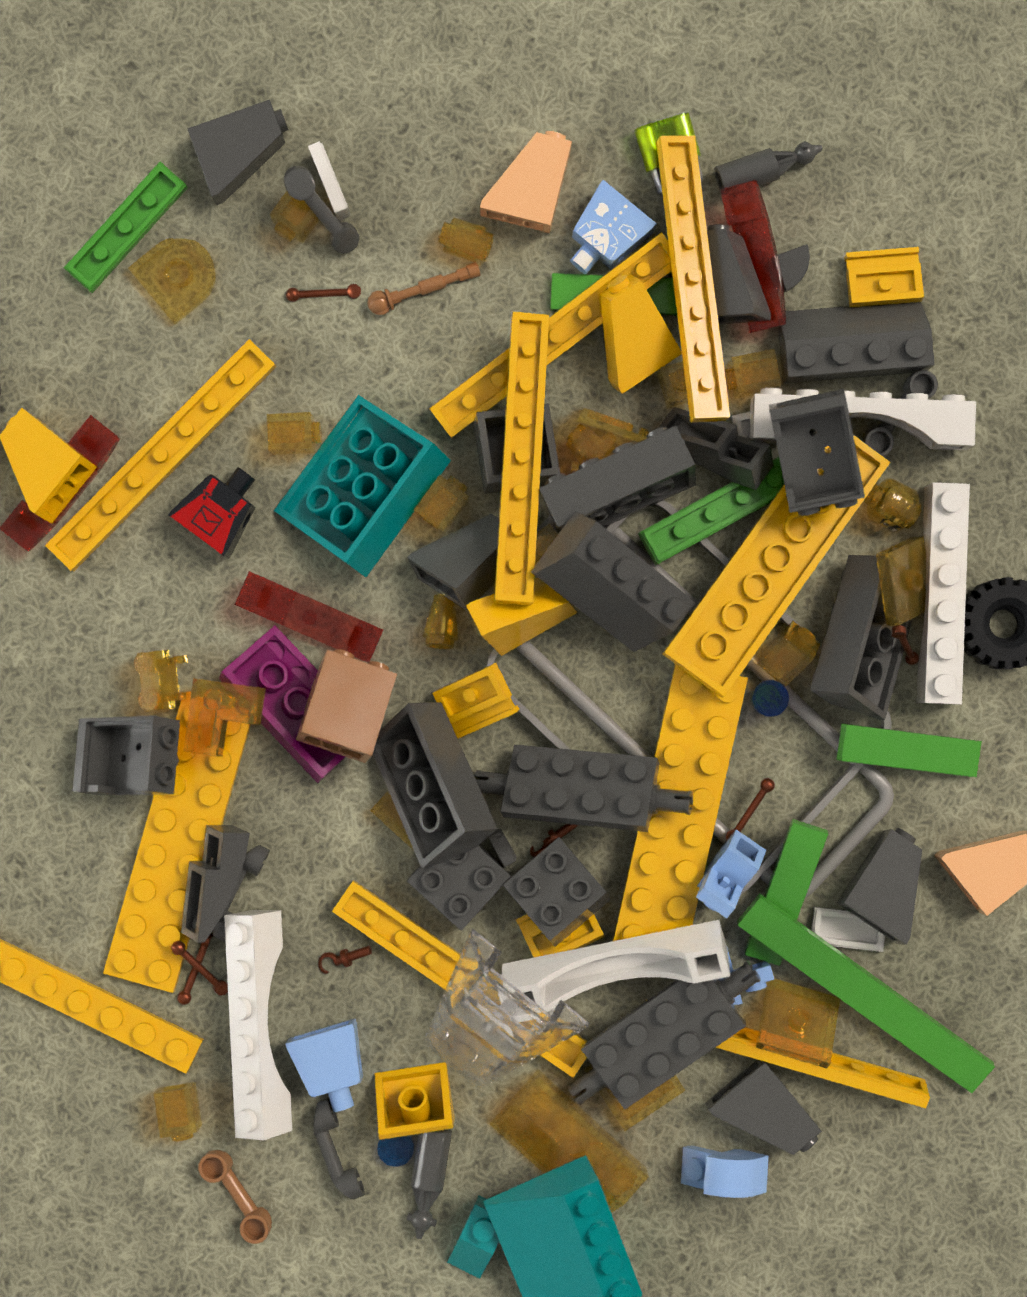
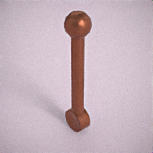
[286,284,361,302]
[892,626,919,665]
[726,778,775,840]
[177,934,213,1005]
[171,941,228,996]

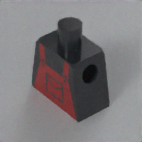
[168,467,256,559]

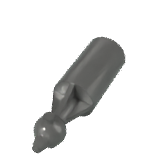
[714,141,823,198]
[407,1129,452,1239]

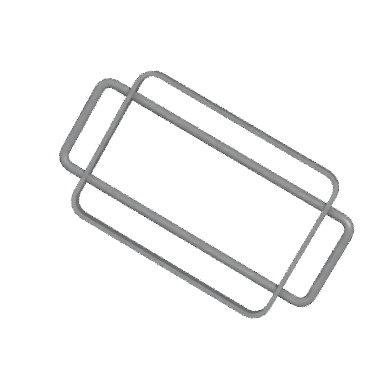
[479,500,894,898]

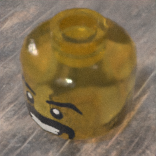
[864,478,922,532]

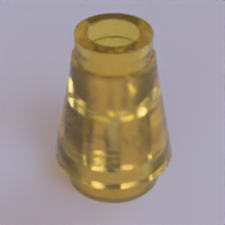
[422,594,458,649]

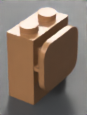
[296,649,397,763]

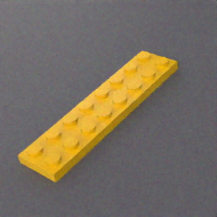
[662,435,891,698]
[612,664,748,941]
[103,692,253,993]

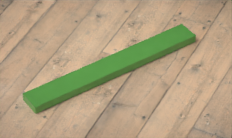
[737,893,995,1093]

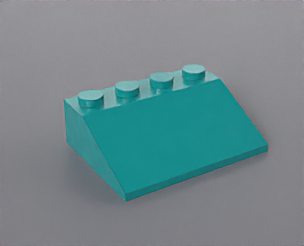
[274,395,451,577]
[483,1155,643,1297]

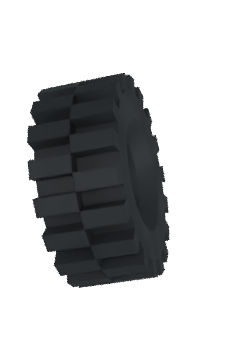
[964,577,1027,669]

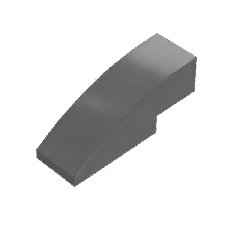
[658,407,774,490]
[181,825,250,943]

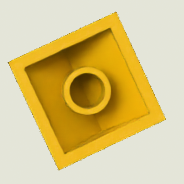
[374,1062,455,1140]

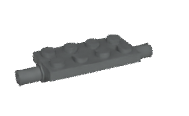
[474,744,693,832]
[568,960,761,1110]

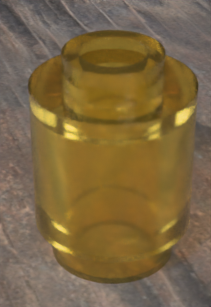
[438,217,494,263]

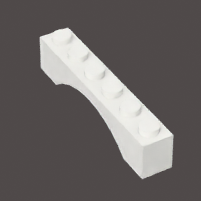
[749,388,976,450]
[916,482,970,704]
[224,910,292,1140]
[501,920,730,1020]

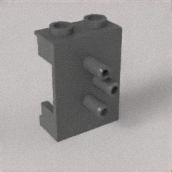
[769,389,865,516]
[72,716,180,795]

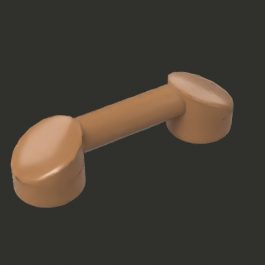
[198,1150,272,1244]

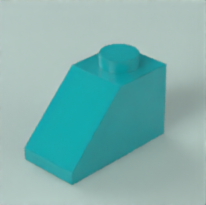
[447,1195,499,1279]

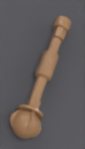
[367,262,481,315]

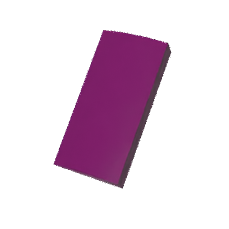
[219,625,346,783]

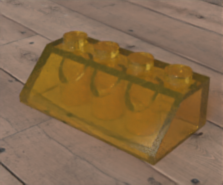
[489,1069,649,1213]

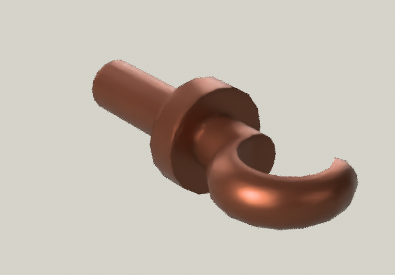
[530,824,579,858]
[318,946,372,974]

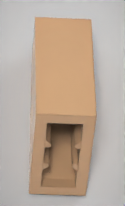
[480,131,572,233]
[934,830,1027,916]

